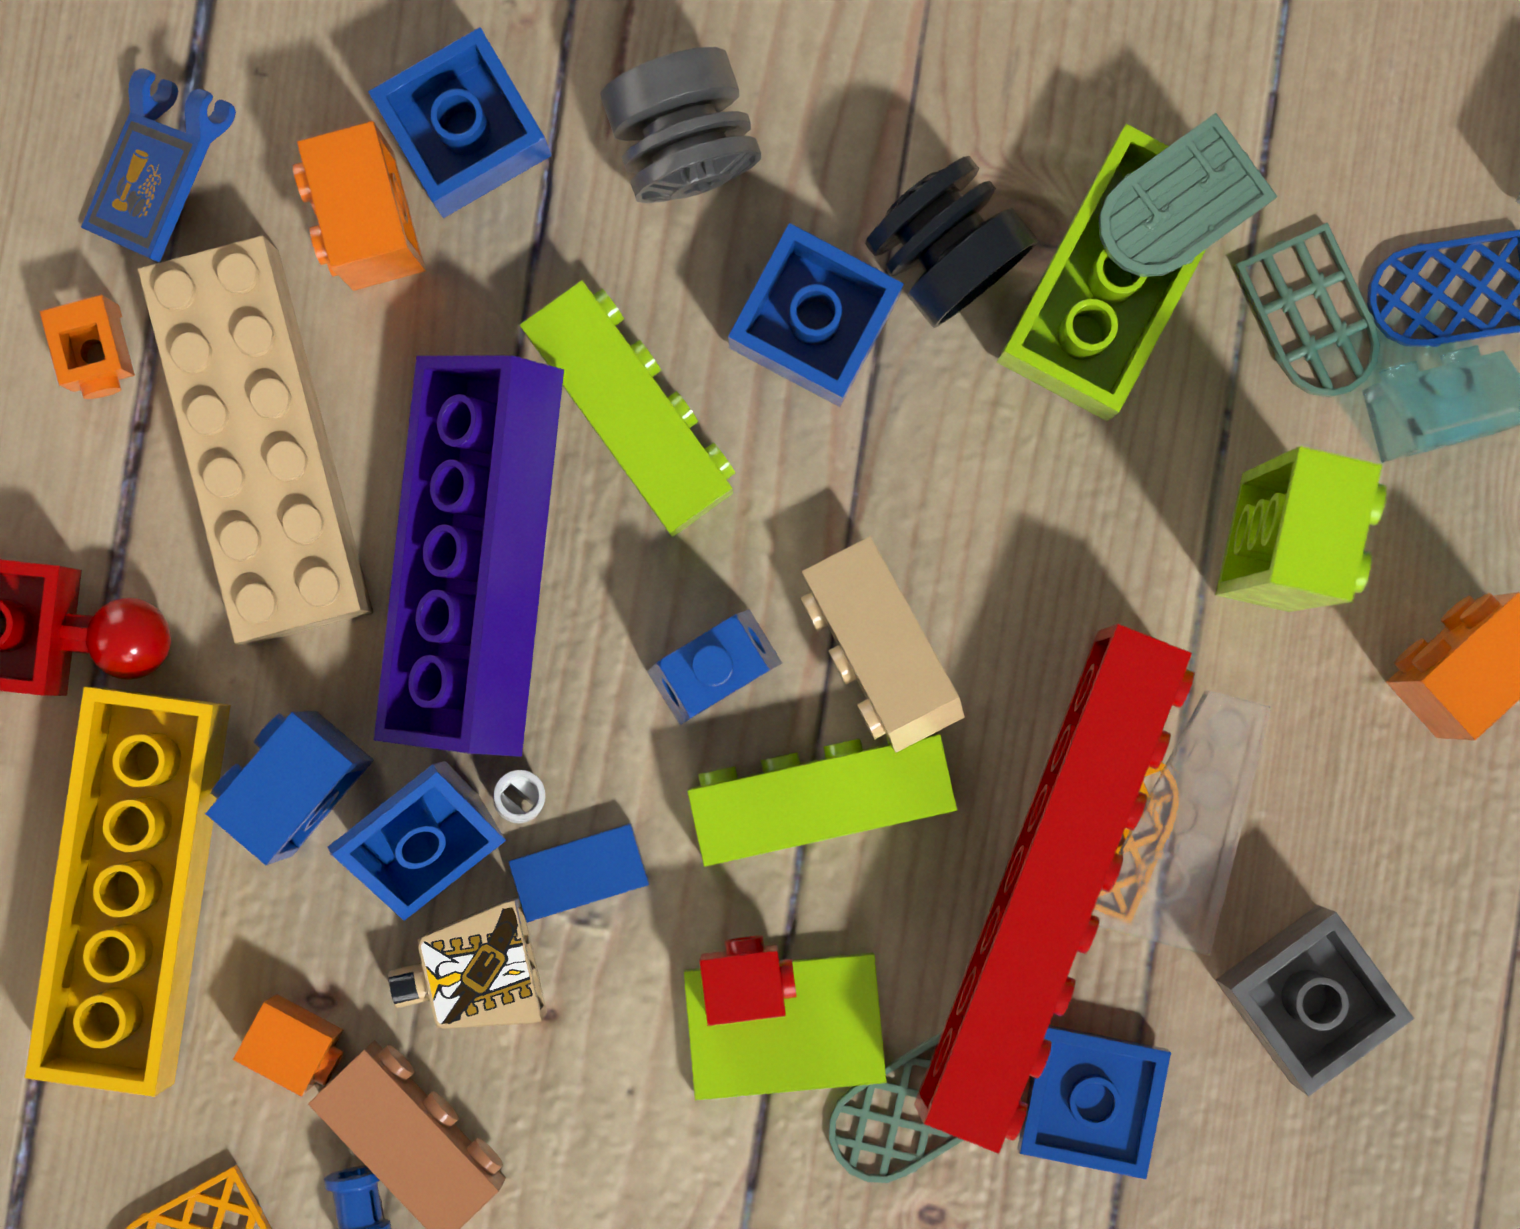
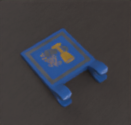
[81,68,236,263]

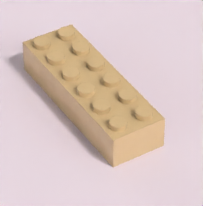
[138,235,373,645]

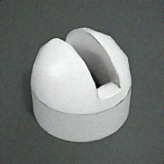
[493,770,545,823]

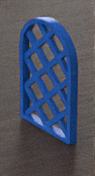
[1367,230,1520,347]

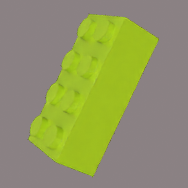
[997,124,1206,422]
[1215,446,1387,612]

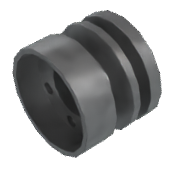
[600,47,761,203]

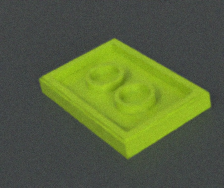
[684,953,887,1101]

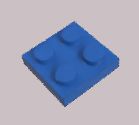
[1017,1025,1171,1179]

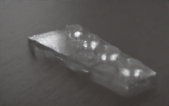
[1092,691,1272,956]

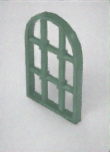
[1234,223,1380,397]

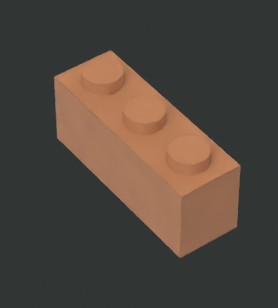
[308,1040,506,1229]

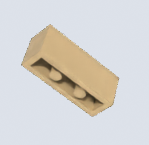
[800,536,965,753]

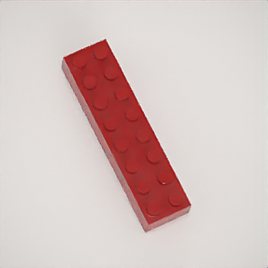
[914,624,1195,1154]

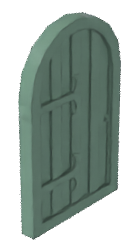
[1098,113,1278,277]

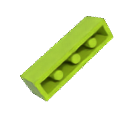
[520,280,736,538]
[687,734,957,867]

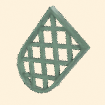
[829,1031,964,1183]

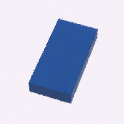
[508,823,650,922]

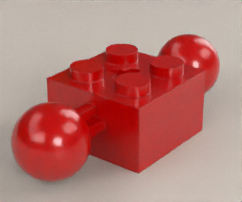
[0,559,171,696]

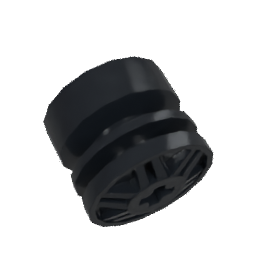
[865,156,1039,328]

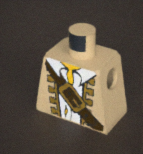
[388,896,547,1029]

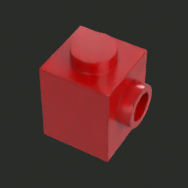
[699,935,797,1026]

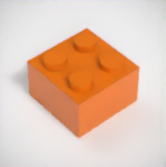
[293,121,426,291]
[1386,592,1520,740]

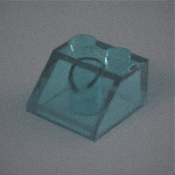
[1362,345,1520,463]

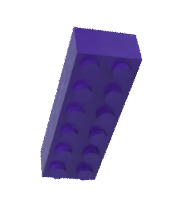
[374,355,564,757]

